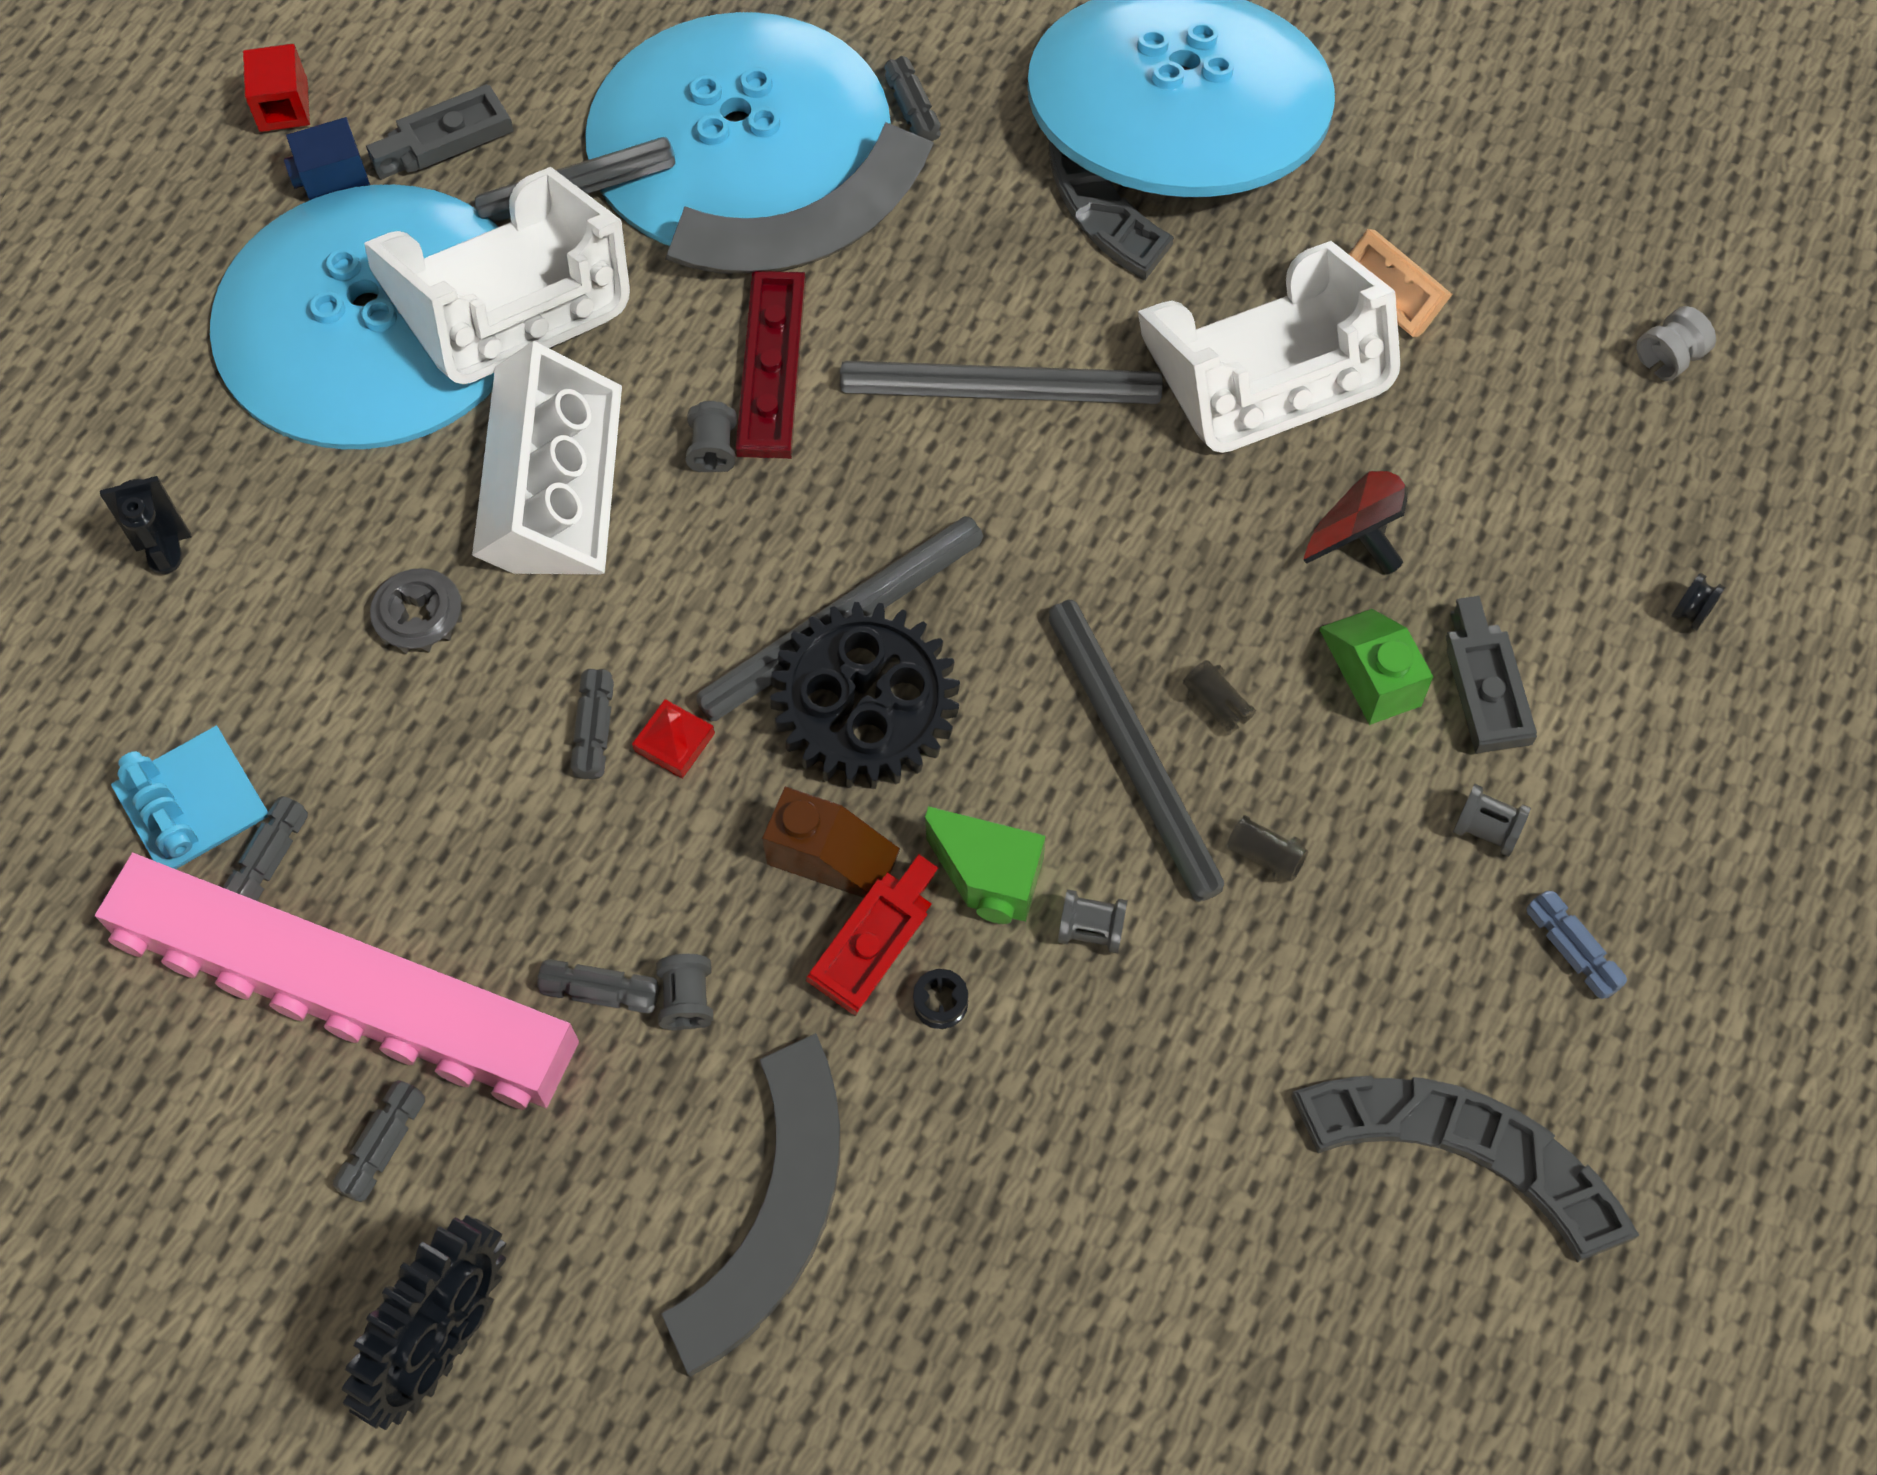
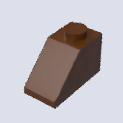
[762,786,900,898]

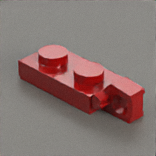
[805,854,938,1016]

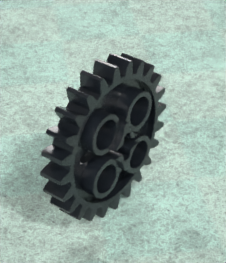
[770,602,960,789]
[342,1215,506,1430]

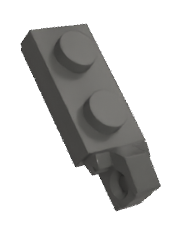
[366,84,514,180]
[1446,596,1537,754]

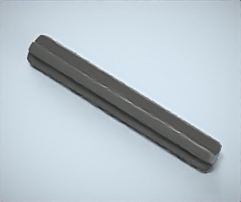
[475,137,676,223]

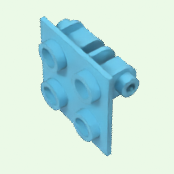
[111,725,268,869]

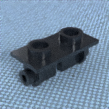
[100,476,191,574]

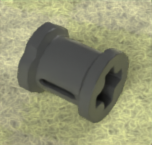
[685,401,737,472]
[1453,784,1531,857]
[1058,889,1128,954]
[656,954,714,1030]

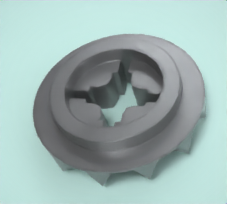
[370,568,462,654]

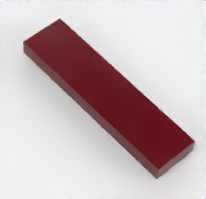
[736,271,806,459]

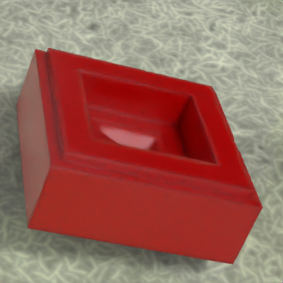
[632,699,715,779]

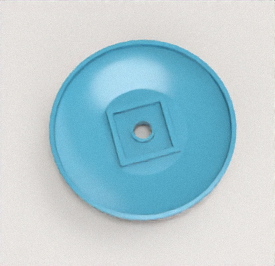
[1027,0,1335,197]
[585,12,891,246]
[210,184,498,449]

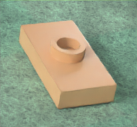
[1349,229,1453,338]

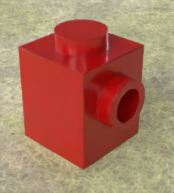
[243,44,310,132]

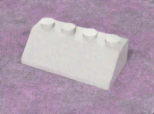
[472,340,622,574]

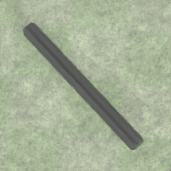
[840,361,1163,404]
[696,516,983,721]
[1049,600,1224,902]

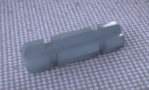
[1526,891,1627,999]

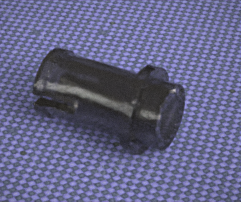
[1183,660,1256,735]
[1227,815,1308,882]

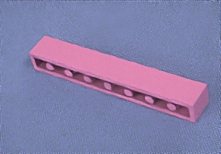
[95,852,579,1110]

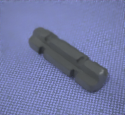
[884,56,941,141]
[570,669,614,779]
[222,796,308,901]
[537,959,659,1013]
[333,1080,425,1202]

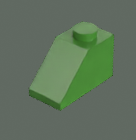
[1320,609,1433,725]
[925,806,1046,924]

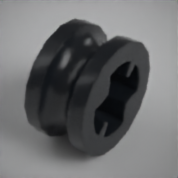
[1671,573,1726,632]
[913,969,969,1030]

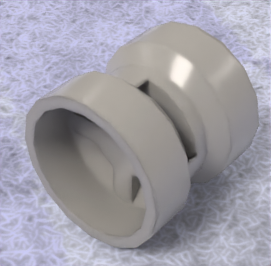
[1636,306,1716,381]

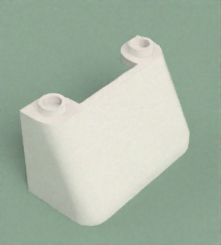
[364,167,630,384]
[1138,241,1400,453]

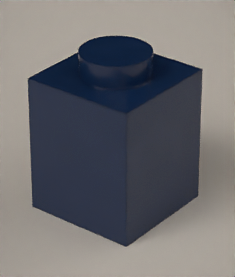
[284,117,370,200]

